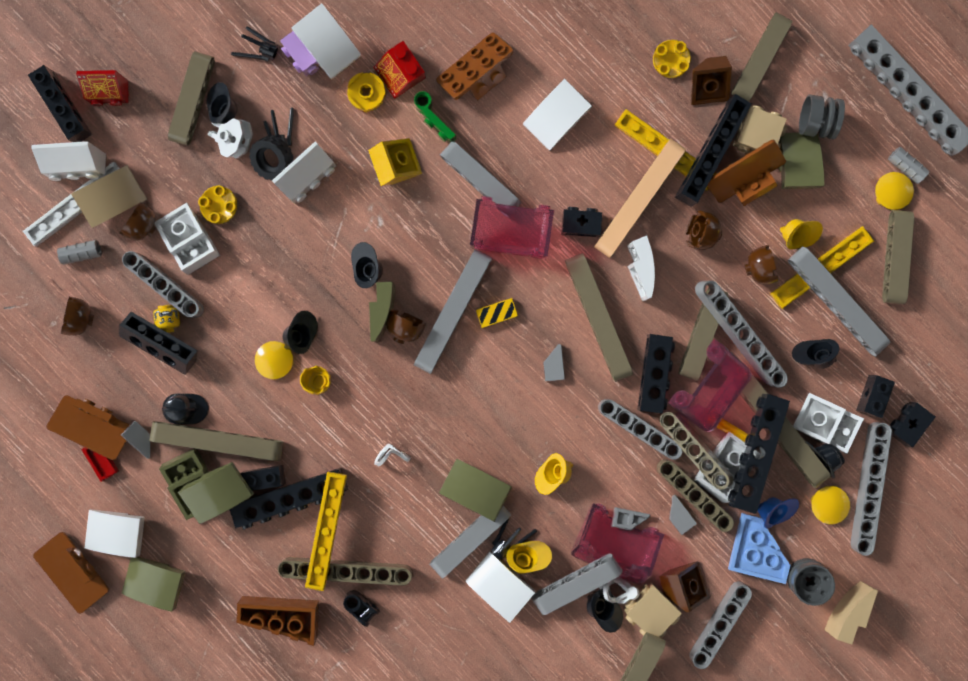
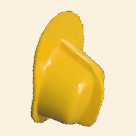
[780,219,823,250]
[535,453,573,495]
[506,541,552,574]

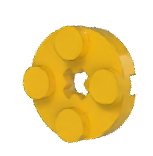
[347,72,386,112]

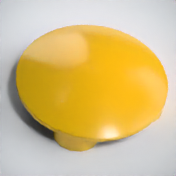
[653,40,691,78]
[875,172,914,210]
[198,185,237,224]
[255,341,294,379]
[811,486,850,524]

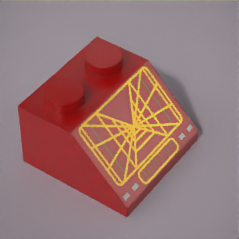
[373,41,426,99]
[76,70,129,106]

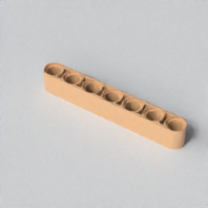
[594,138,686,258]

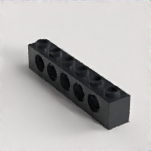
[675,94,752,207]
[728,394,790,514]
[229,468,348,530]

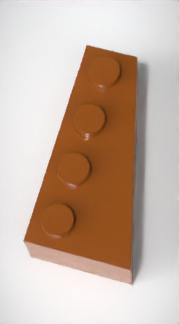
[236,596,319,646]

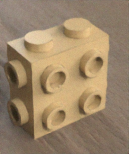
[733,105,787,153]
[624,582,682,638]

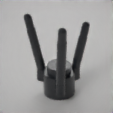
[231,26,278,62]
[263,107,294,146]
[491,519,537,560]

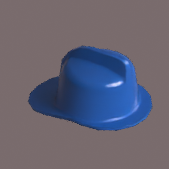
[757,497,799,528]

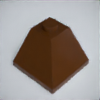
[691,56,732,105]
[659,561,710,612]

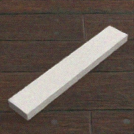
[23,162,120,247]

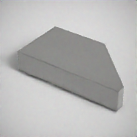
[543,344,565,381]
[121,421,150,459]
[669,495,697,535]
[611,507,650,531]

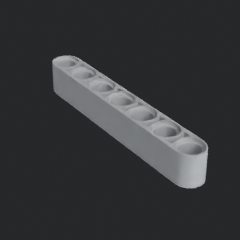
[788,246,890,357]
[414,249,492,374]
[695,281,788,388]
[850,422,892,556]

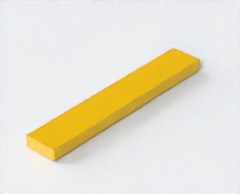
[614,109,717,191]
[770,226,874,309]
[305,471,347,591]

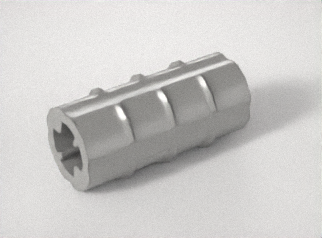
[888,147,930,184]
[57,240,102,265]

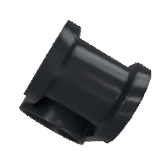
[343,590,380,627]

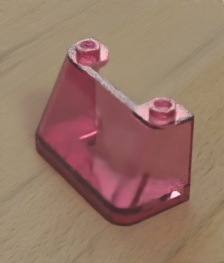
[470,196,554,259]
[668,339,751,432]
[571,503,664,584]

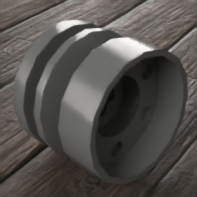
[799,94,845,140]
[787,558,835,606]

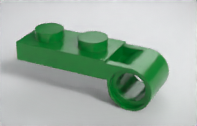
[414,91,456,143]

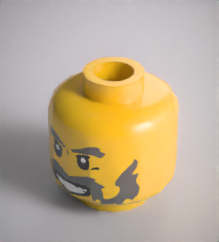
[153,305,180,332]

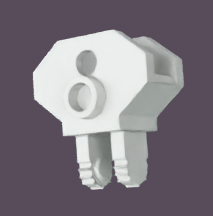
[208,118,253,159]

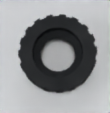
[249,135,294,181]

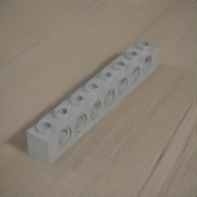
[848,24,968,156]

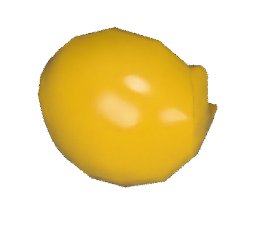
[300,366,331,395]

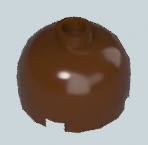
[119,201,156,241]
[686,210,722,250]
[745,245,778,284]
[61,296,94,336]
[386,309,426,344]

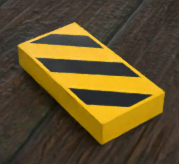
[476,298,518,328]

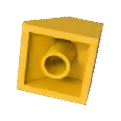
[368,138,422,186]

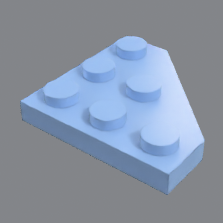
[728,513,790,584]

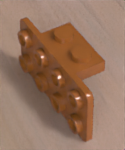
[436,32,514,101]
[707,140,786,206]
[46,395,130,460]
[33,532,109,614]

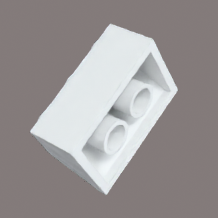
[32,141,106,181]
[272,141,336,204]

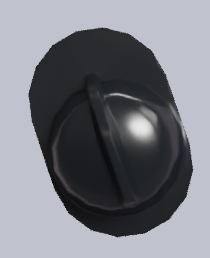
[206,82,238,124]
[351,242,383,288]
[282,311,318,354]
[792,339,840,369]
[162,393,208,424]
[805,441,845,479]
[587,589,623,633]

